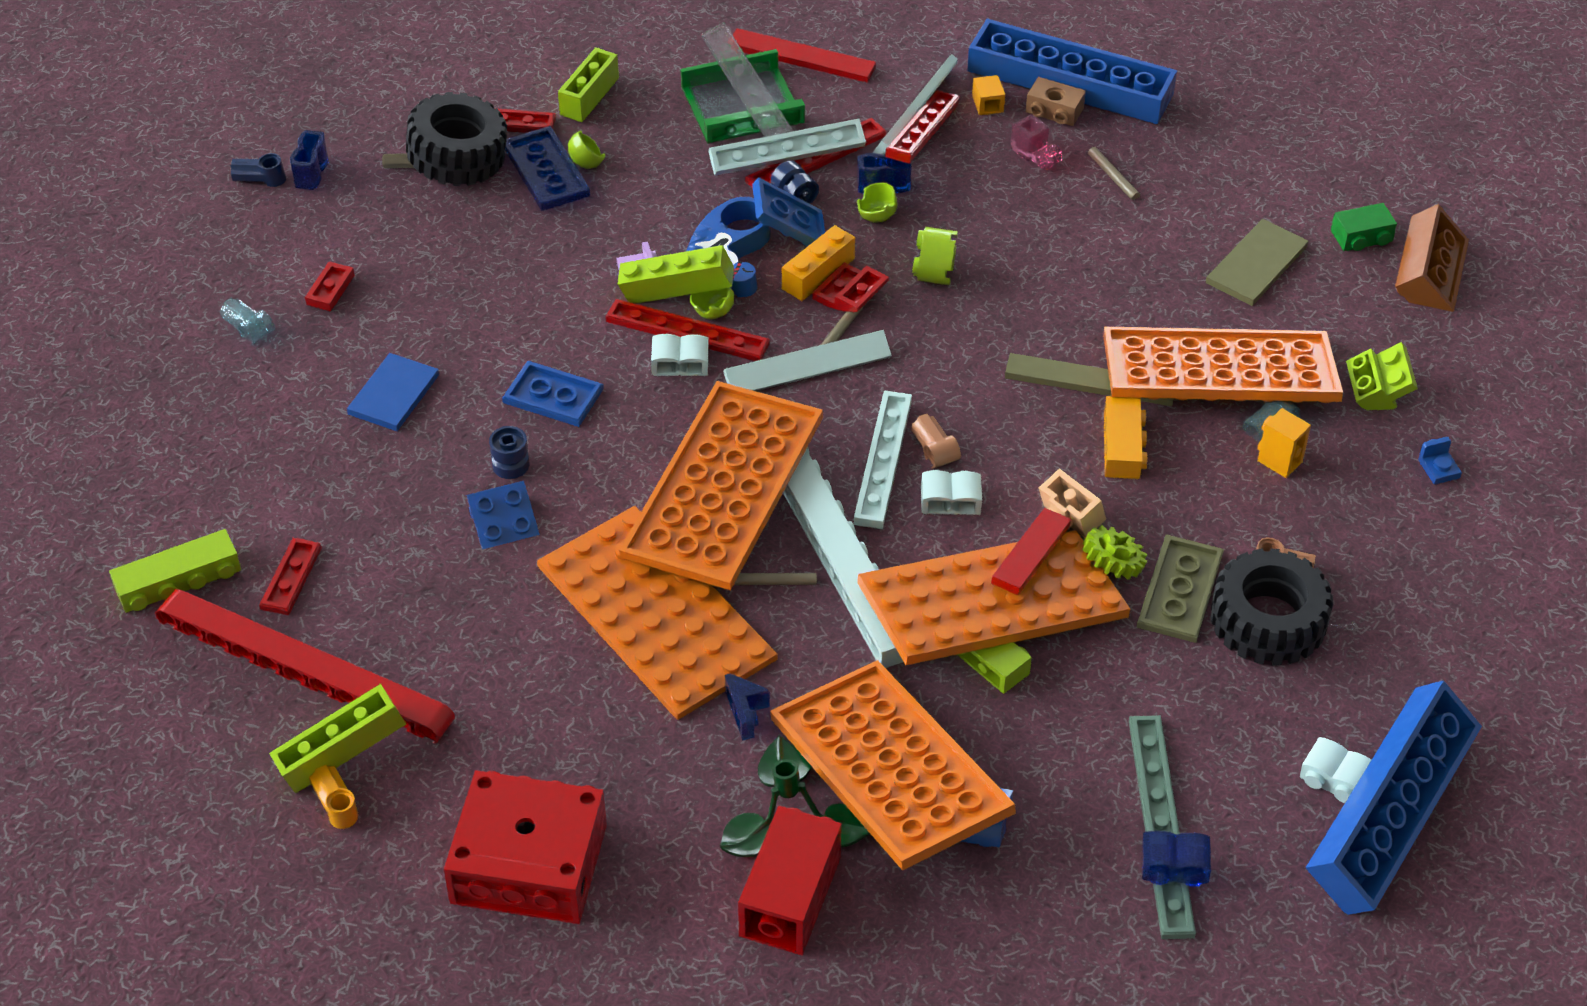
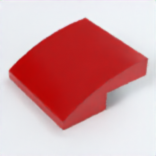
[812,262,889,312]

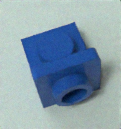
[1418,437,1462,485]

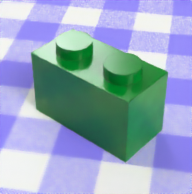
[1331,203,1397,251]

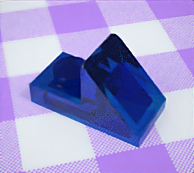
[725,673,770,741]

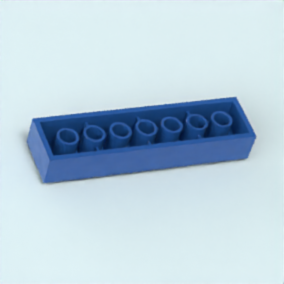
[967,19,1177,124]
[1306,680,1482,915]

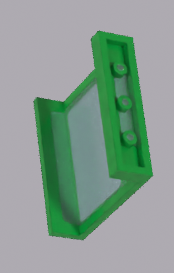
[680,49,805,144]

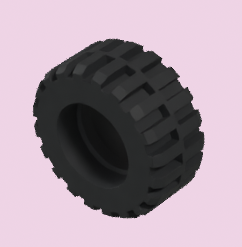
[406,92,508,186]
[1210,548,1333,666]

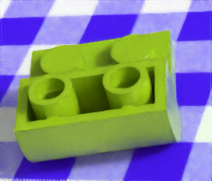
[1346,342,1418,410]

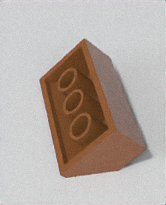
[1395,204,1469,312]

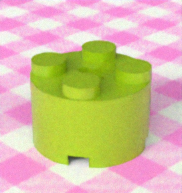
[912,227,958,285]

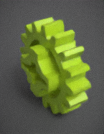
[1082,525,1147,580]

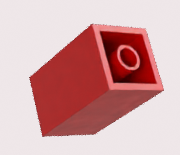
[738,805,842,956]

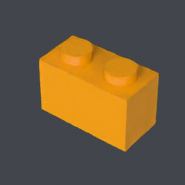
[1257,408,1311,478]

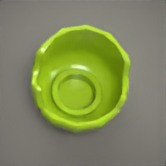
[568,130,606,169]
[857,183,898,223]
[690,288,734,320]

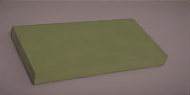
[1206,219,1309,306]
[1137,534,1224,643]

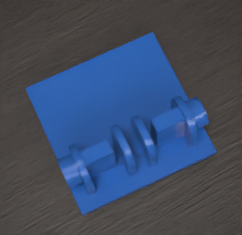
[467,480,540,550]

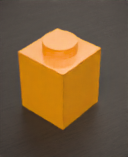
[972,75,1005,115]

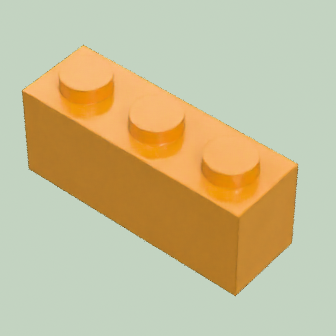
[782,225,855,301]
[1104,396,1147,479]

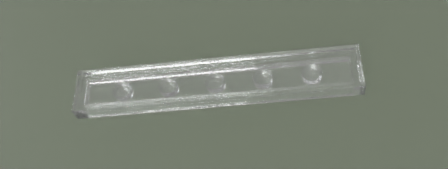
[701,22,793,137]

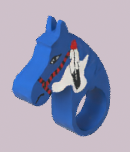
[686,197,771,297]

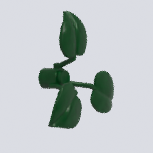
[720,735,870,857]

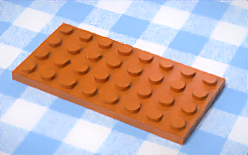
[1103,327,1343,403]
[619,381,823,590]
[537,506,778,720]
[857,530,1130,665]
[770,660,1016,871]

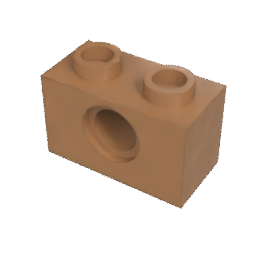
[1026,77,1086,126]

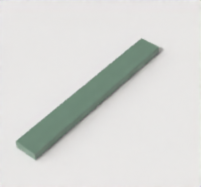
[1129,715,1196,939]

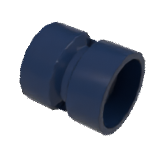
[771,160,819,204]
[489,426,530,479]

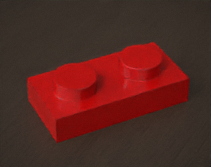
[305,262,355,311]

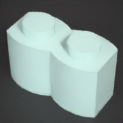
[651,334,709,376]
[921,470,982,515]
[1300,737,1371,803]

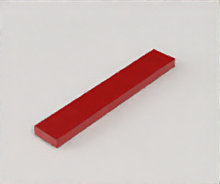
[728,28,876,83]
[885,90,960,164]
[745,118,887,188]
[605,299,770,361]

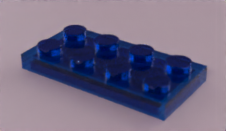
[505,126,590,211]

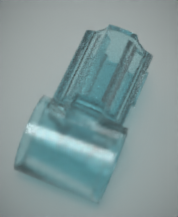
[220,297,275,345]
[1243,401,1300,441]

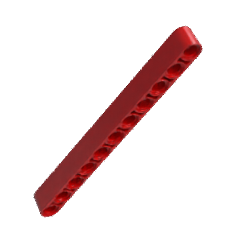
[155,589,455,744]

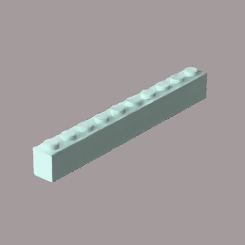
[783,447,904,668]

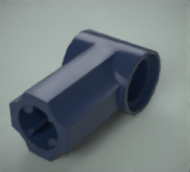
[231,153,286,187]

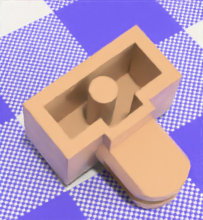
[1039,469,1106,538]

